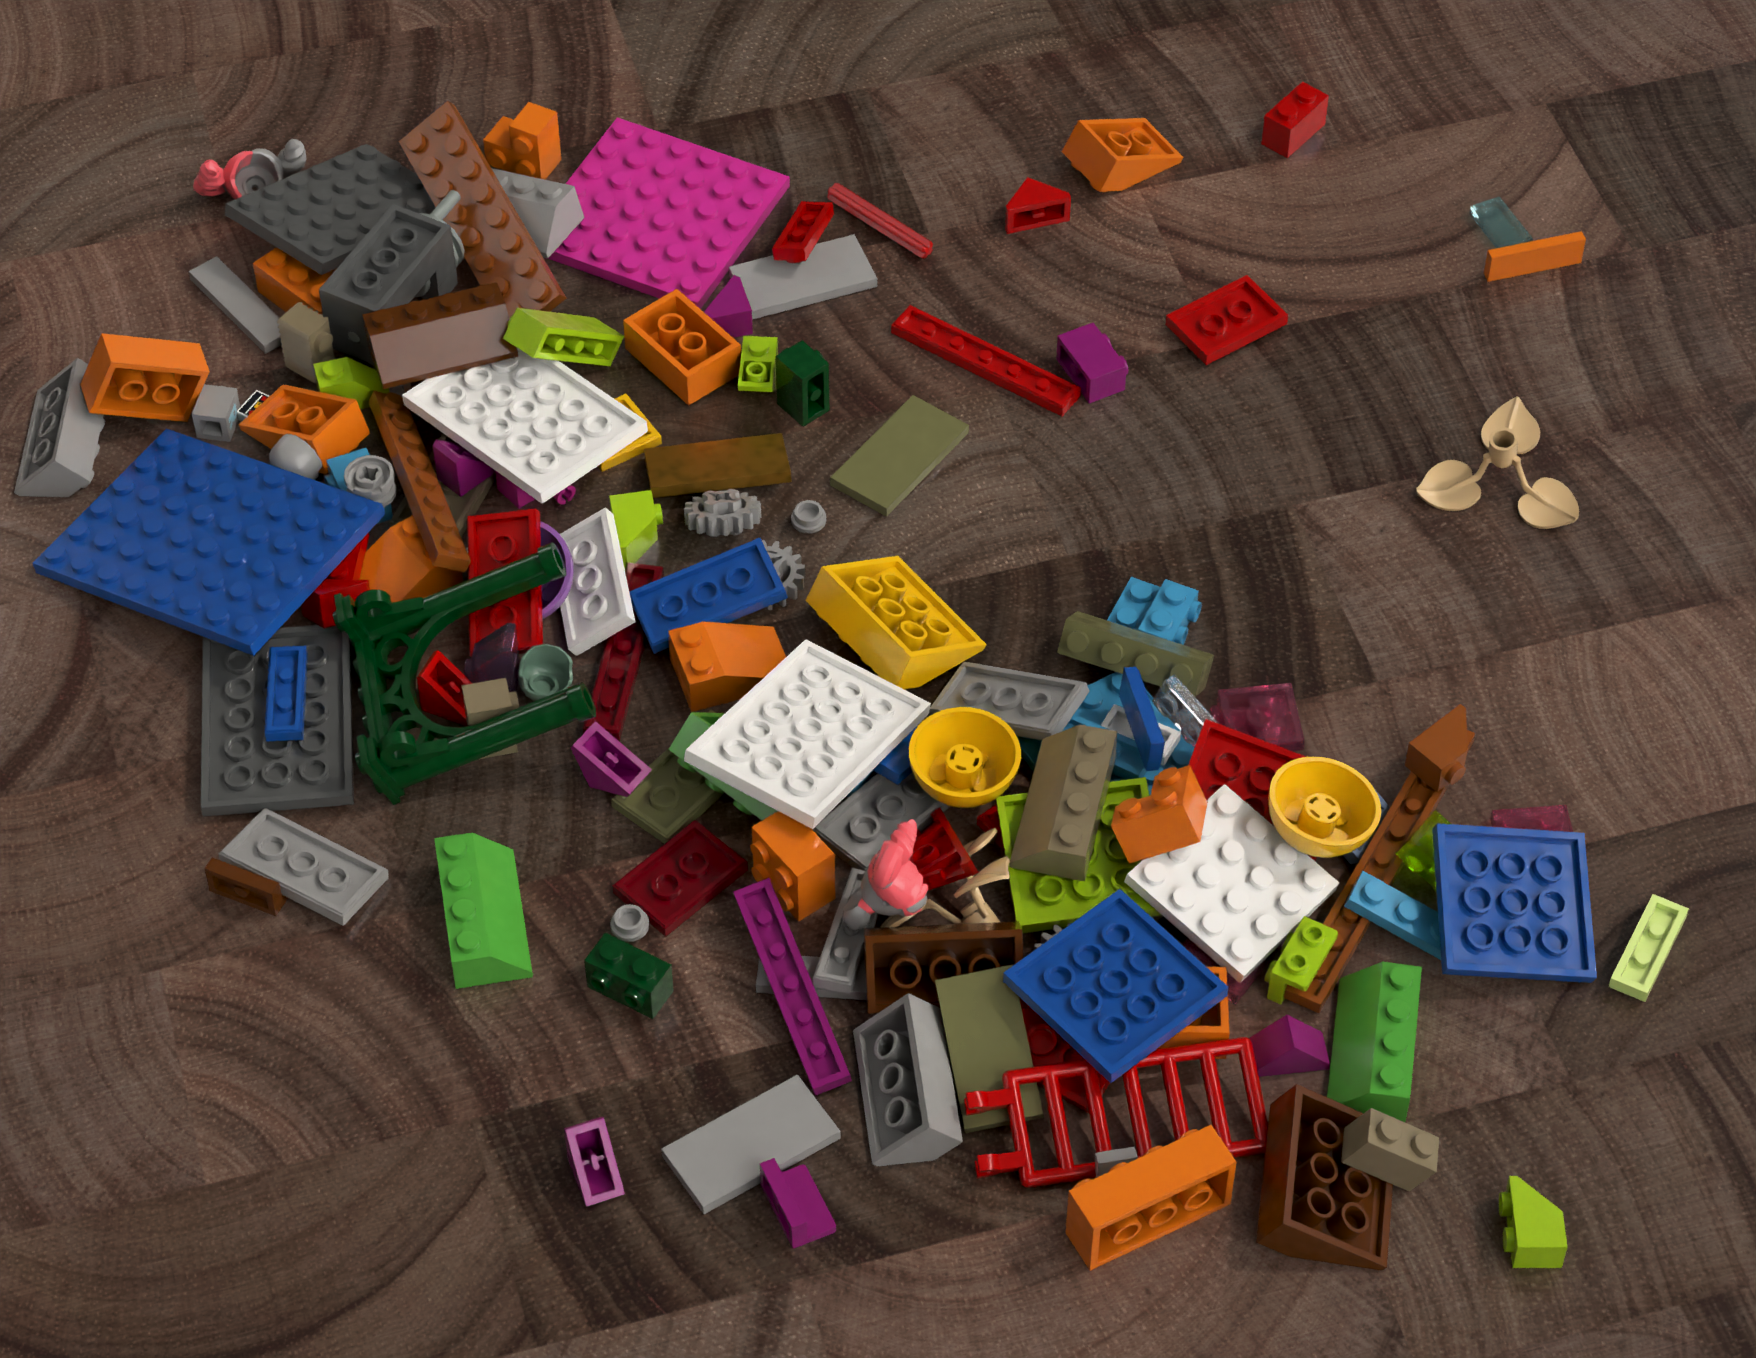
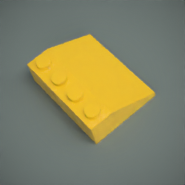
[806,556,987,690]

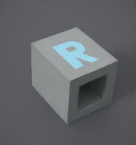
[192,384,240,442]

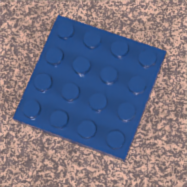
[1432,823,1597,983]
[1003,889,1229,1083]

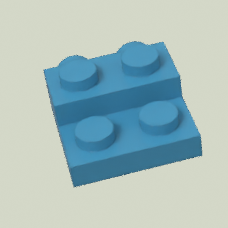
[1107,577,1202,645]

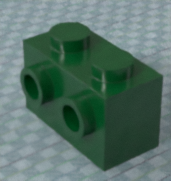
[775,340,830,427]
[584,933,674,1019]

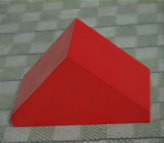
[1005,177,1071,234]
[301,579,370,629]
[417,650,473,726]

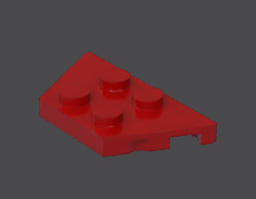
[910,807,978,891]

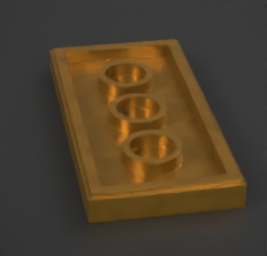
[644,433,792,498]

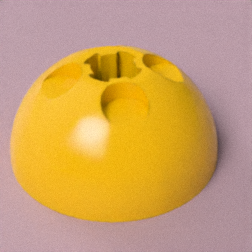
[909,707,1021,808]
[1268,756,1381,858]

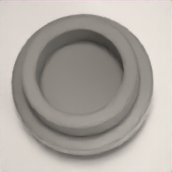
[791,500,826,533]
[610,904,649,942]

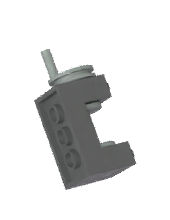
[319,190,465,365]

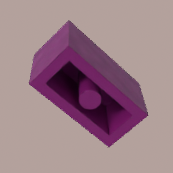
[1056,322,1129,404]

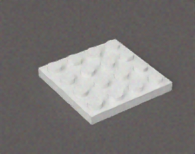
[1124,784,1340,983]

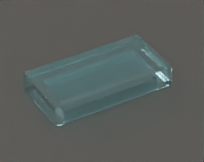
[1470,196,1533,248]

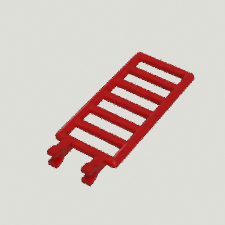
[963,1037,1268,1188]

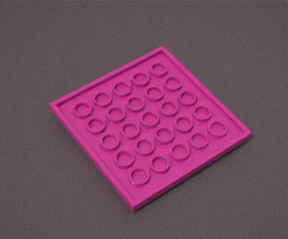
[547,117,790,309]

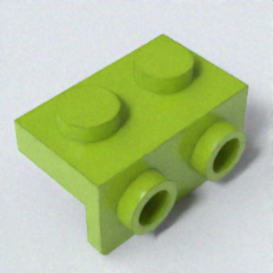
[1265,916,1338,1005]

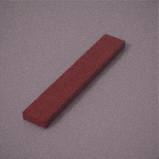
[583,562,664,742]

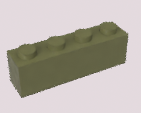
[1057,611,1214,698]

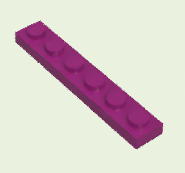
[733,878,852,1096]

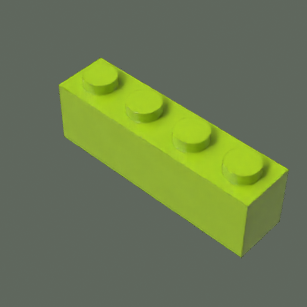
[503,307,624,366]

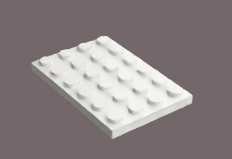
[402,348,648,504]
[684,639,931,829]

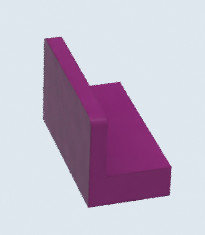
[759,1158,836,1249]

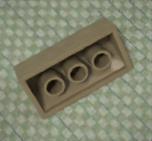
[1010,725,1117,882]

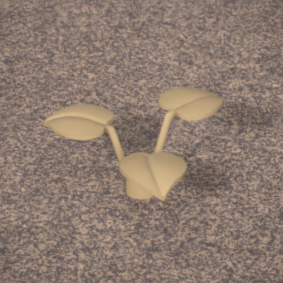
[1416,396,1579,529]
[881,828,1010,927]

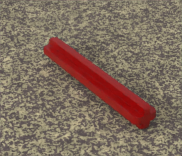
[827,183,933,259]

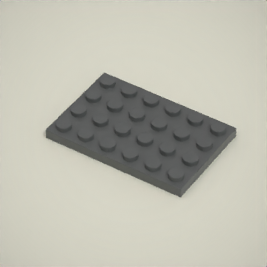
[225,144,436,275]
[201,625,354,817]

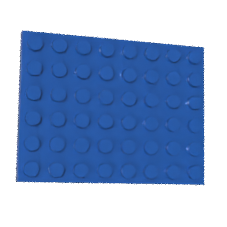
[32,428,385,656]

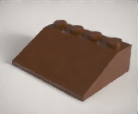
[1256,1084,1393,1270]

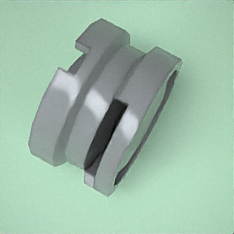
[344,455,396,508]

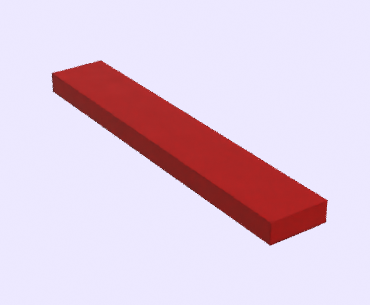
[891,305,1081,417]

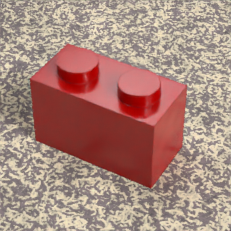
[1261,81,1329,158]

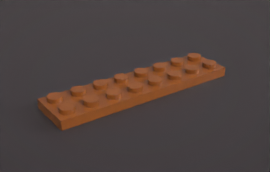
[398,101,567,319]

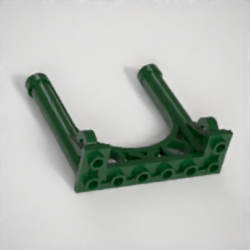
[333,542,596,805]

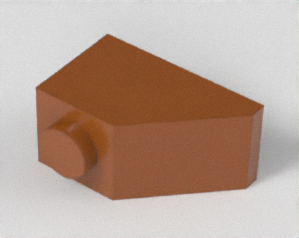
[1405,704,1468,793]

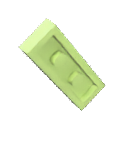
[1609,894,1689,1002]

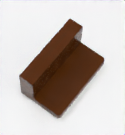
[204,857,288,916]

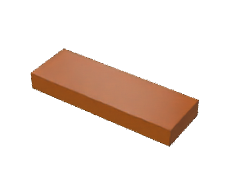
[1484,231,1586,282]

